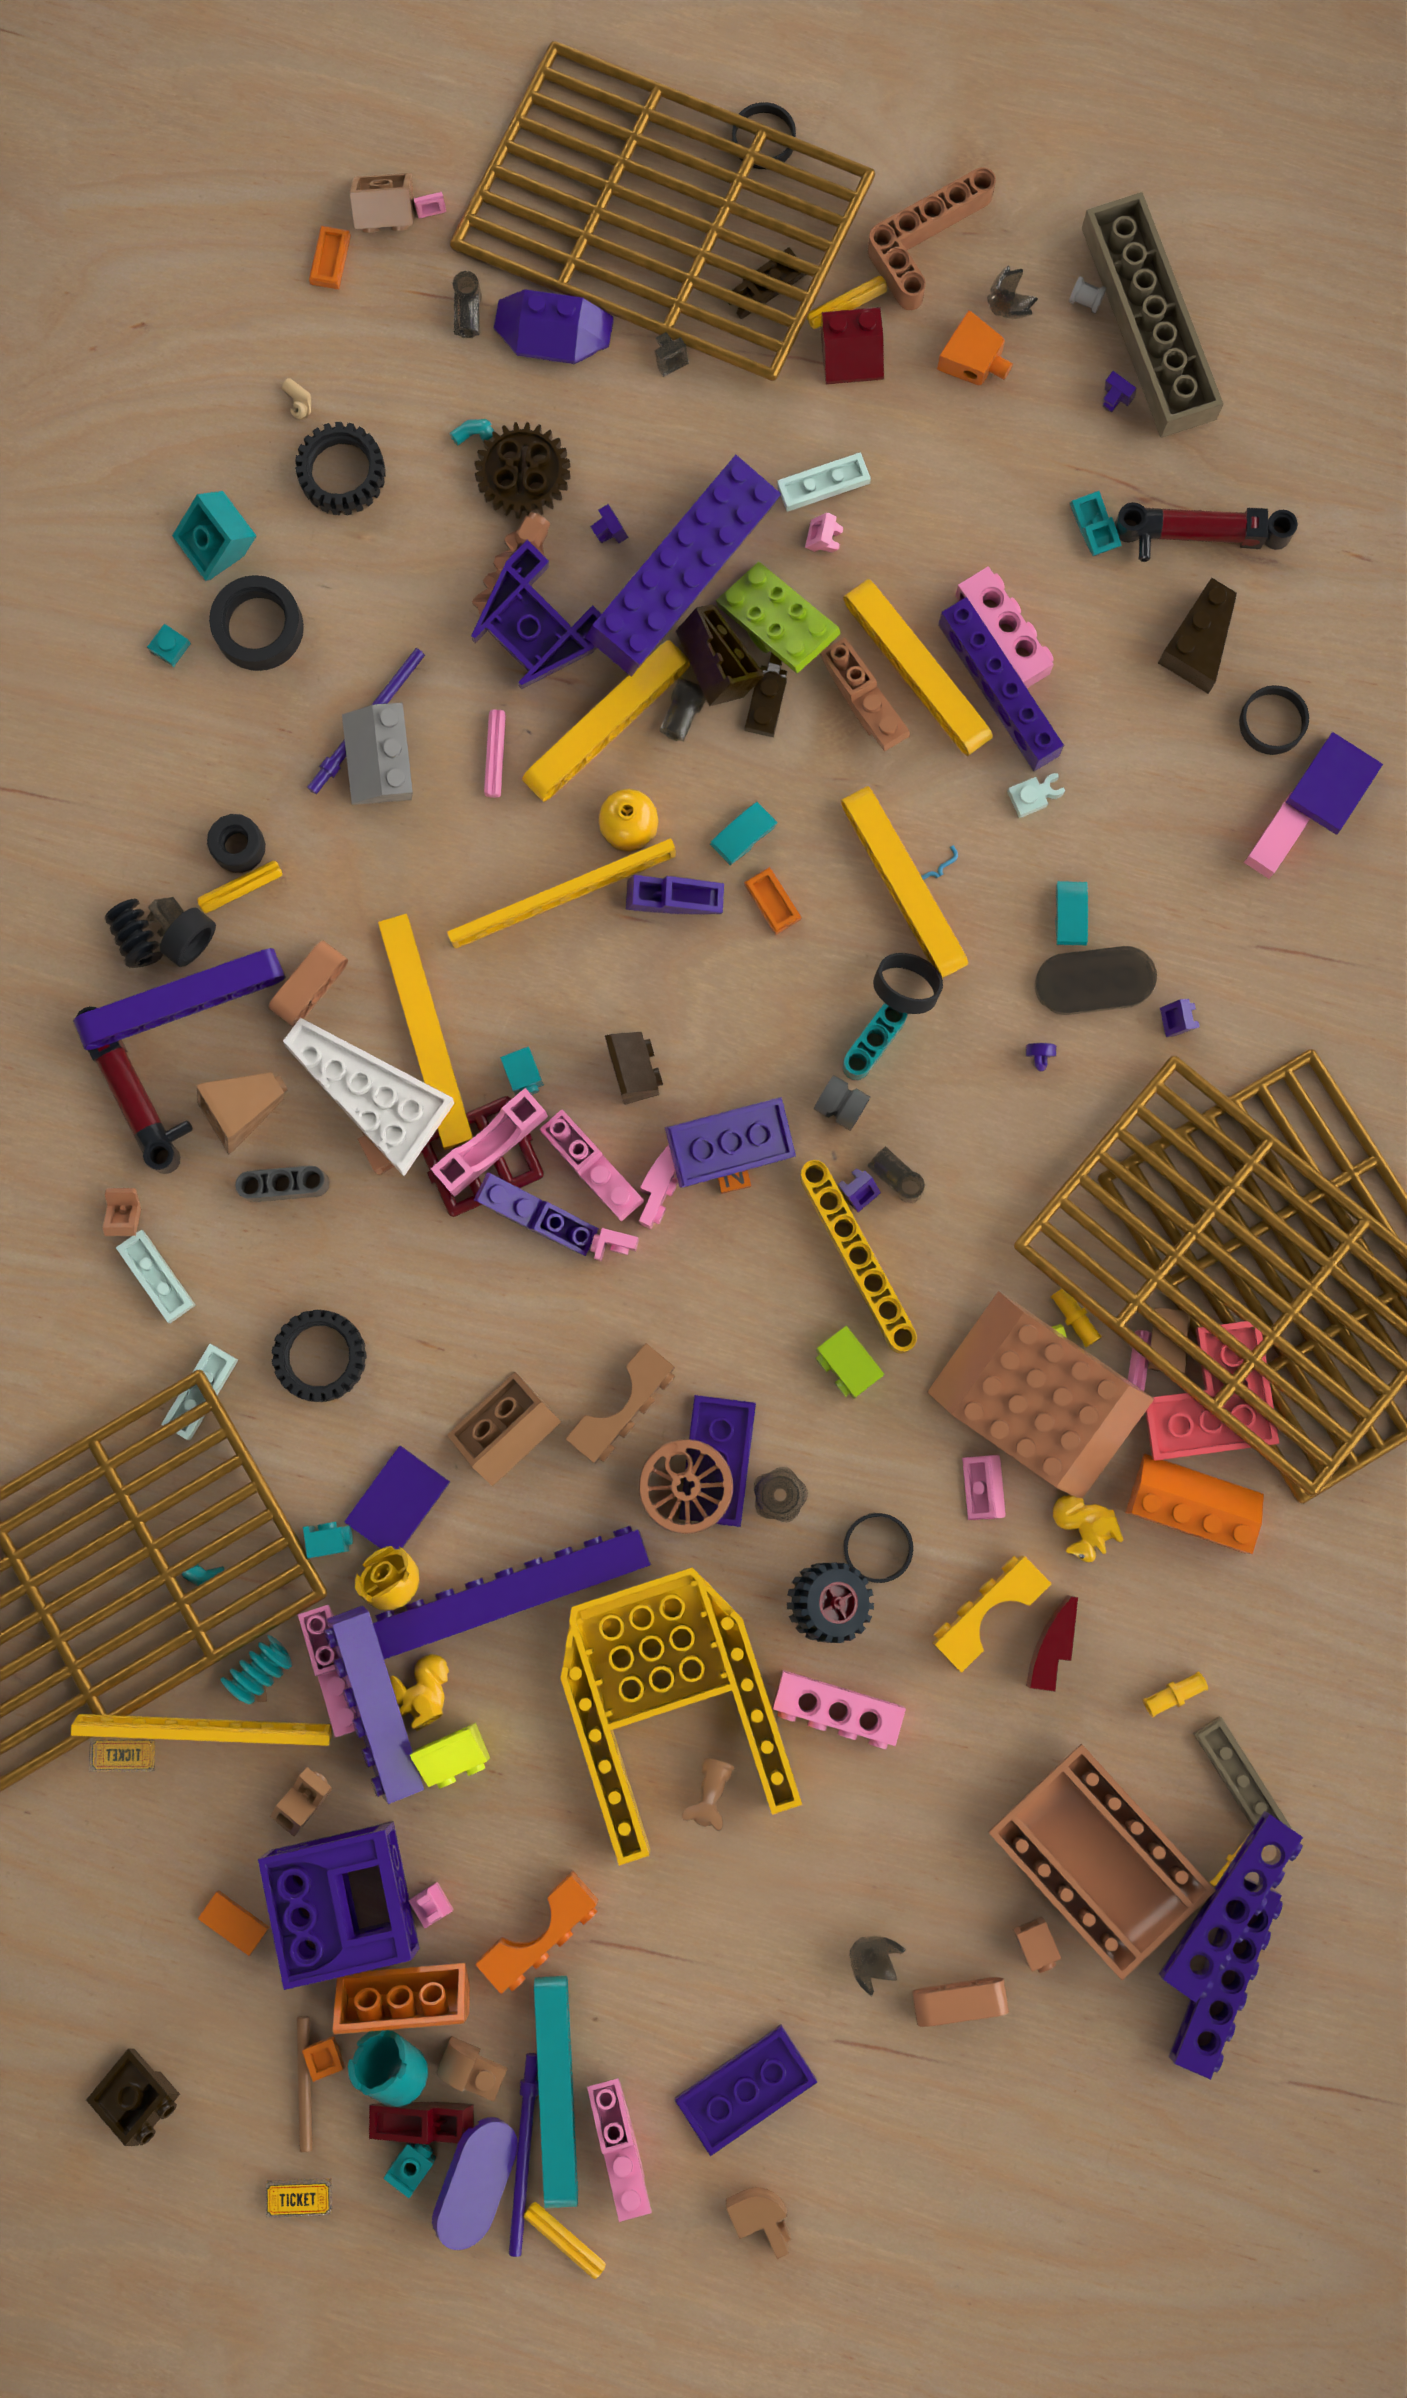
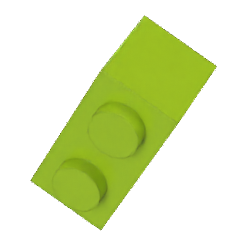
[815,1326,885,1399]

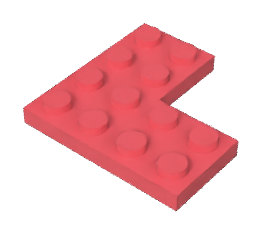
[1145,1319,1279,1461]

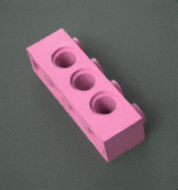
[955,566,1054,688]
[772,1670,906,1749]

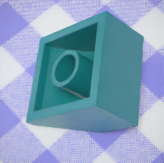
[172,491,257,581]

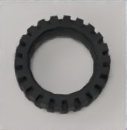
[295,422,386,515]
[271,1310,367,1402]

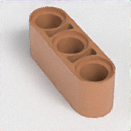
[269,940,348,1027]
[912,1977,1009,2027]

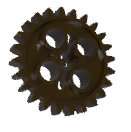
[474,422,571,519]

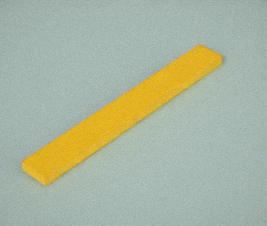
[447,838,676,949]
[378,913,473,1150]
[71,1714,332,1746]

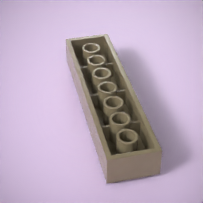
[1082,192,1224,438]

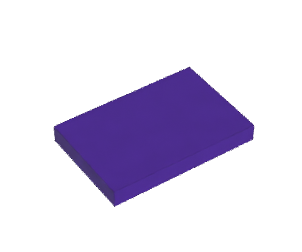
[1286,732,1383,835]
[344,1445,450,1549]

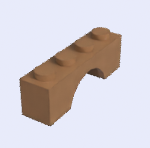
[565,1343,675,1464]

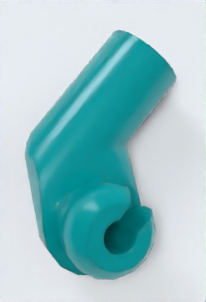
[449,419,495,446]
[181,1564,224,1586]

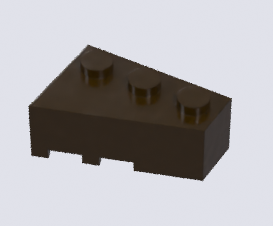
[1158,577,1237,694]
[675,604,765,706]

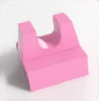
[805,513,843,552]
[409,1882,454,1928]

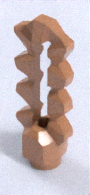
[472,512,550,616]

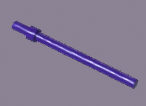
[307,648,425,795]
[509,2053,539,2257]

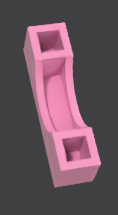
[431,1088,548,1197]

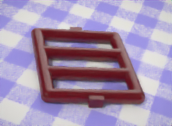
[421,1096,544,1217]

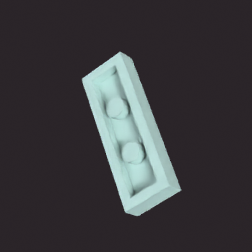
[777,452,871,512]
[116,1230,196,1323]
[161,1344,238,1440]

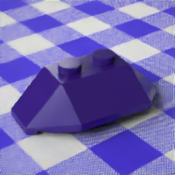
[494,289,614,364]

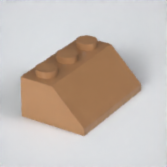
[447,1372,561,1486]

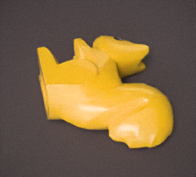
[1053,1495,1124,1563]
[390,1654,449,1731]

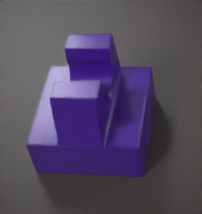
[1103,371,1137,412]
[590,504,629,543]
[1160,999,1200,1037]
[838,1168,881,1212]

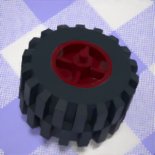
[787,1562,874,1643]

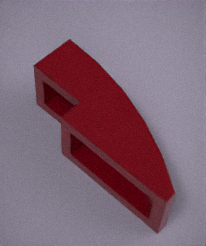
[1026,1595,1078,1692]
[369,2102,474,2144]

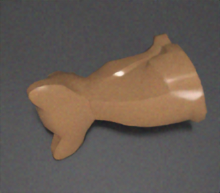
[682,1758,735,1831]

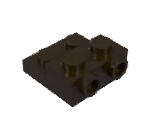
[86,2049,180,2146]

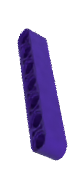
[73,948,286,1050]

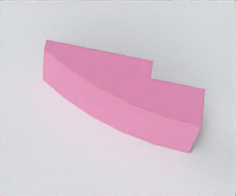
[1244,792,1310,879]

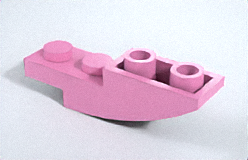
[539,1110,644,1222]
[639,1116,706,1229]
[298,1605,357,1738]
[587,2078,652,2222]

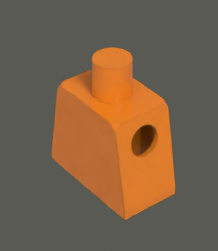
[937,310,1013,385]

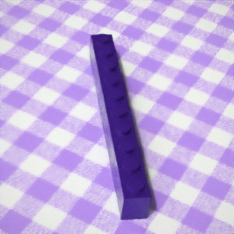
[373,1525,651,1659]

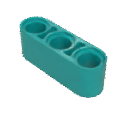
[843,1003,908,1080]

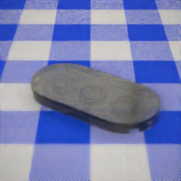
[1034,946,1157,1015]

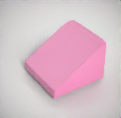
[414,192,446,218]

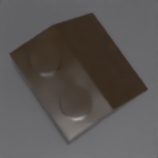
[605,1032,663,1105]

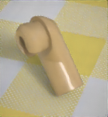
[282,378,311,420]

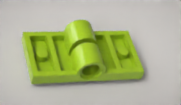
[716,561,841,674]

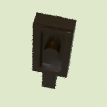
[745,652,787,737]

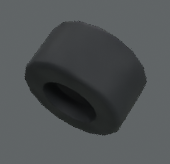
[207,814,266,873]

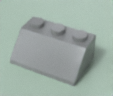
[342,702,413,805]

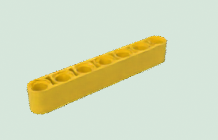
[843,579,993,756]
[522,640,690,802]
[840,786,968,979]
[800,1160,917,1353]

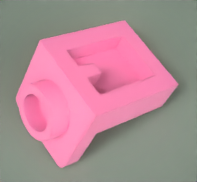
[590,1228,639,1261]

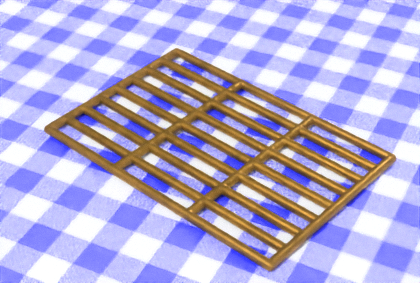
[450,41,875,381]
[1098,1049,1407,1504]
[1014,1056,1407,1496]
[0,1370,328,1792]

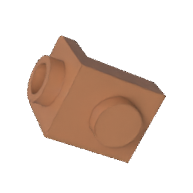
[102,1188,141,1236]

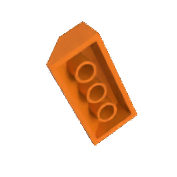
[1125,1454,1264,1554]
[333,1963,470,2034]

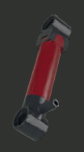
[1115,502,1298,562]
[76,1006,193,1174]

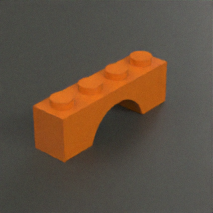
[475,1871,598,1994]

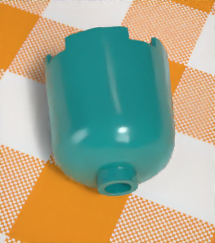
[348,2030,428,2107]

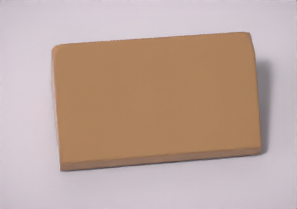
[1149,1308,1190,1373]

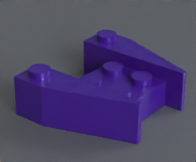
[471,539,601,689]

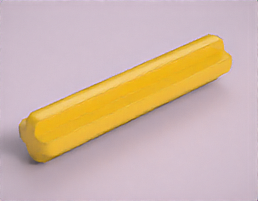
[807,276,887,329]
[197,860,283,913]
[524,2202,606,2279]

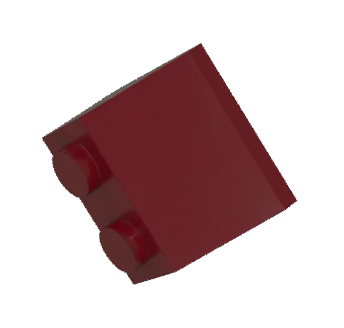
[820,307,884,385]

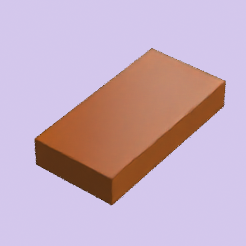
[309,226,351,290]
[744,867,802,935]
[198,1890,270,1956]

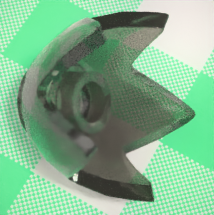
[987,265,1038,319]
[753,1467,808,1522]
[849,1936,906,1997]

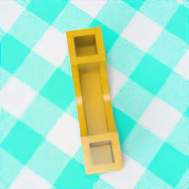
[932,1555,1051,1673]

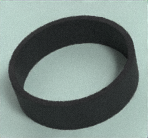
[732,102,796,169]
[1239,685,1309,755]
[873,953,943,1014]
[844,1513,913,1583]

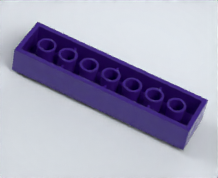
[585,454,781,677]

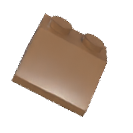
[350,173,414,233]

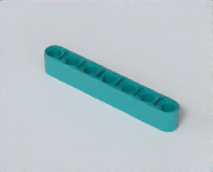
[534,1975,578,2209]

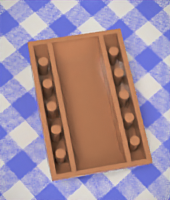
[927,1291,1154,1499]
[988,1744,1216,1981]

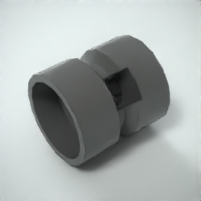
[814,1075,871,1131]

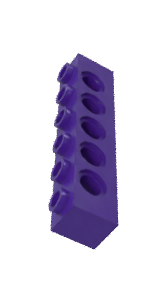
[938,597,1064,771]
[1159,1811,1303,2003]
[1169,1877,1283,2080]

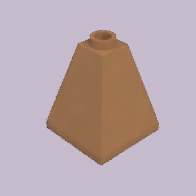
[196,1072,288,1154]

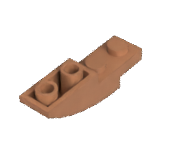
[820,637,910,752]

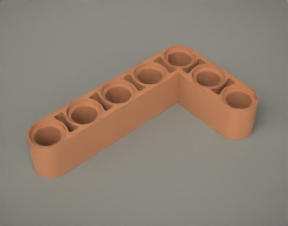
[868,167,996,310]

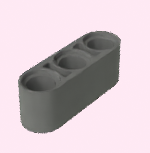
[235,1166,330,1202]

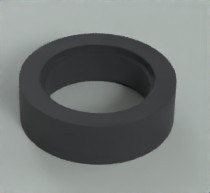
[209,575,304,671]

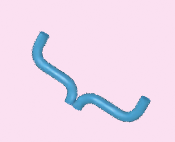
[921,845,958,880]

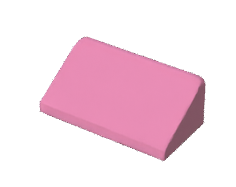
[962,1455,1006,1520]

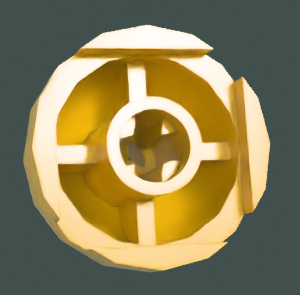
[598,788,659,851]
[355,1546,420,1611]

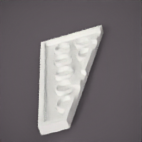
[283,1018,454,1176]

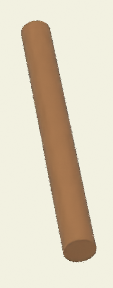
[297,2016,313,2152]

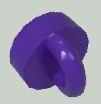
[1026,1043,1057,1072]

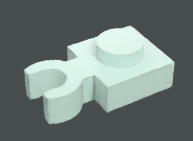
[1007,773,1065,818]

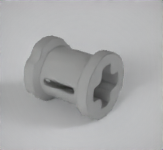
[1069,276,1107,314]

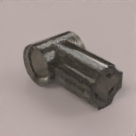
[453,271,482,338]
[660,677,706,742]
[867,1146,925,1203]

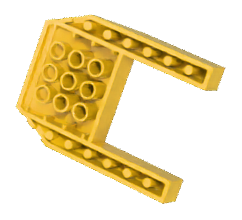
[560,1567,802,1866]

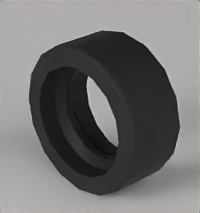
[160,907,216,967]

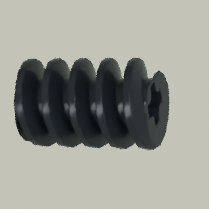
[105,898,163,968]

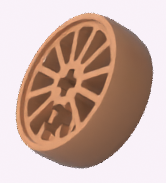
[639,1439,733,1534]

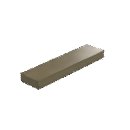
[1193,1716,1292,1828]

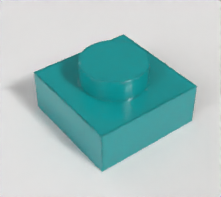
[147,623,191,667]

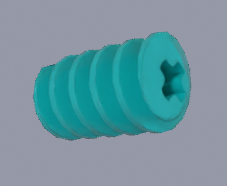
[221,1635,293,1704]

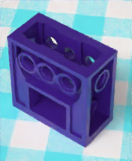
[258,1821,420,1990]

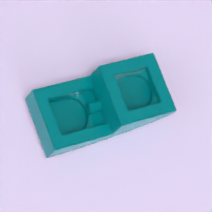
[1070,490,1122,556]
[710,802,778,866]
[1055,881,1088,946]

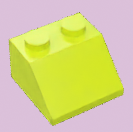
[410,1723,490,1789]

